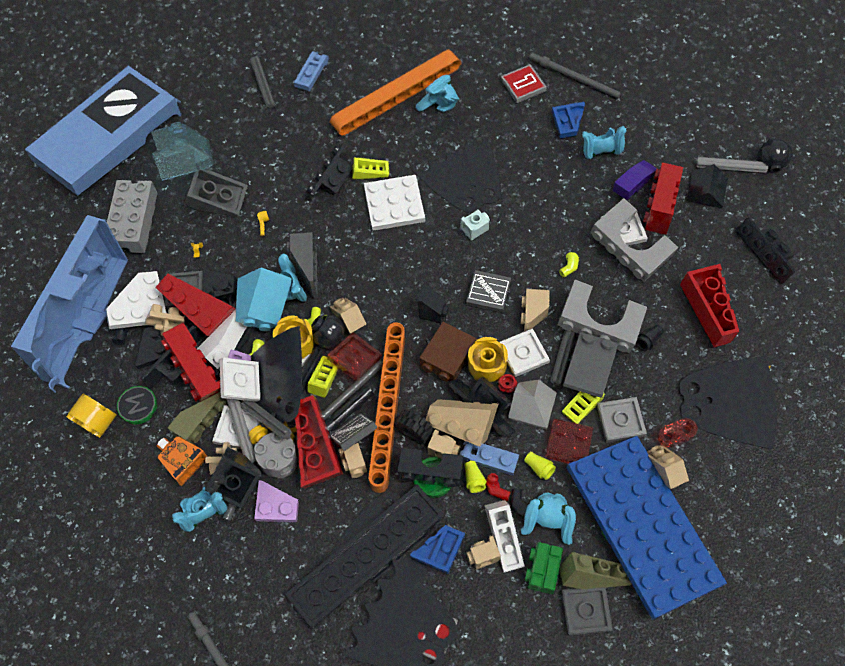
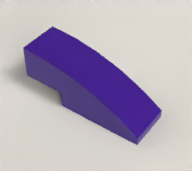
[613,160,657,200]

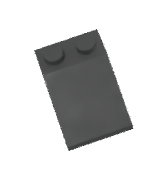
[183,166,248,216]
[287,232,318,300]
[563,332,618,398]

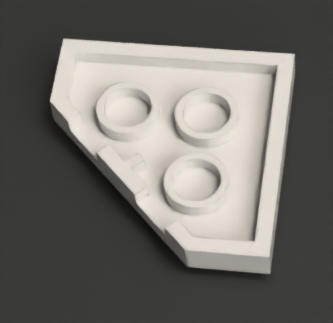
[106,271,166,329]

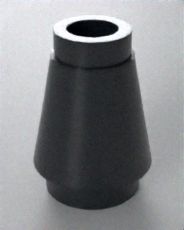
[636,325,663,351]

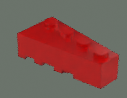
[643,162,683,235]
[680,264,739,347]
[155,273,236,336]
[161,323,221,402]
[295,395,343,488]

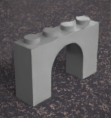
[590,198,678,282]
[557,280,647,353]

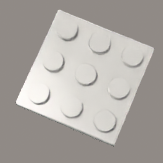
[364,175,425,231]

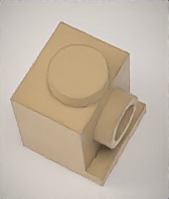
[427,430,460,459]
[339,443,367,478]
[466,536,501,570]

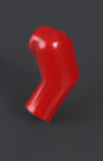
[486,473,511,501]

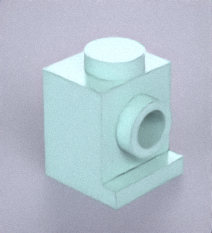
[461,210,490,240]

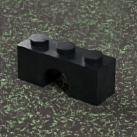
[398,448,463,487]

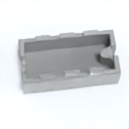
[107,180,157,253]

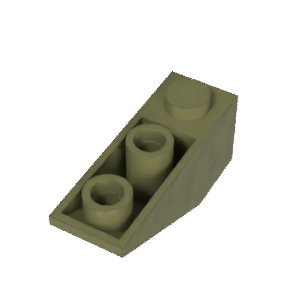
[168,392,227,444]
[559,552,632,589]

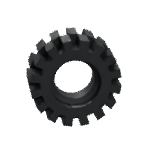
[394,409,433,444]

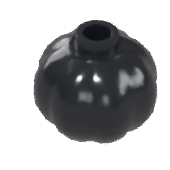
[757,138,793,172]
[311,314,346,349]

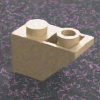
[521,289,549,331]
[330,298,366,333]
[647,445,689,489]

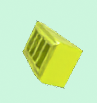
[352,158,389,179]
[308,356,341,398]
[562,391,605,425]

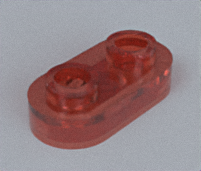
[658,418,698,448]

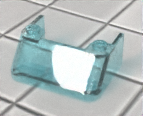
[151,122,214,181]

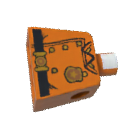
[157,437,207,486]

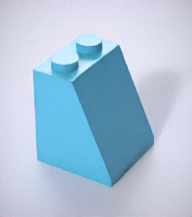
[236,268,292,331]

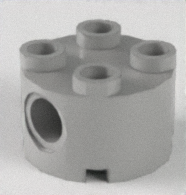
[254,432,299,478]

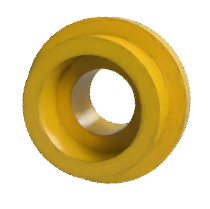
[248,425,268,444]

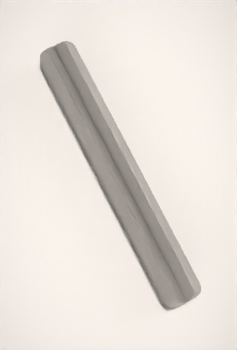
[696,157,768,173]
[227,399,256,462]

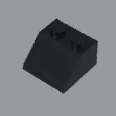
[205,446,262,509]

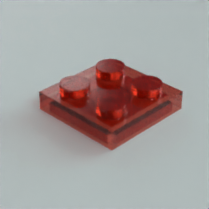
[327,332,382,381]
[545,419,593,463]

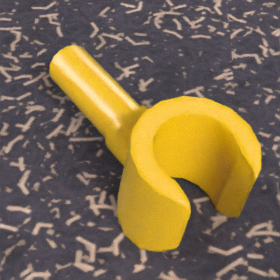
[257,211,269,236]

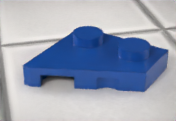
[552,102,585,138]
[410,525,465,574]

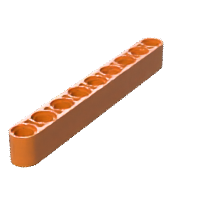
[330,50,461,135]
[369,322,405,493]

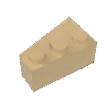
[425,399,498,447]

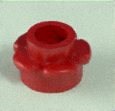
[498,374,517,393]

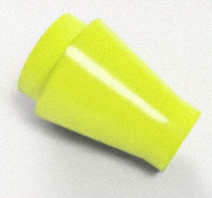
[524,452,556,480]
[464,461,486,493]

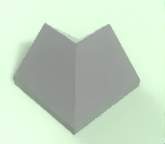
[508,380,556,430]

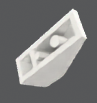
[197,309,247,369]
[485,500,525,572]

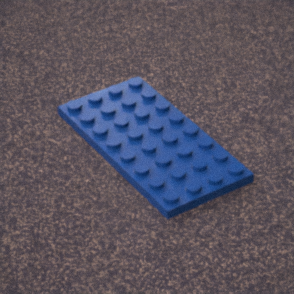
[566,436,727,620]

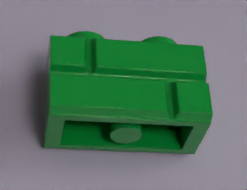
[525,542,563,595]

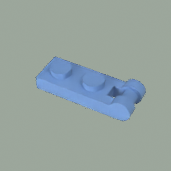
[294,51,329,91]
[459,441,519,476]

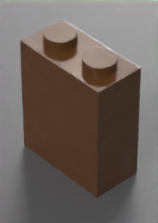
[420,322,477,382]

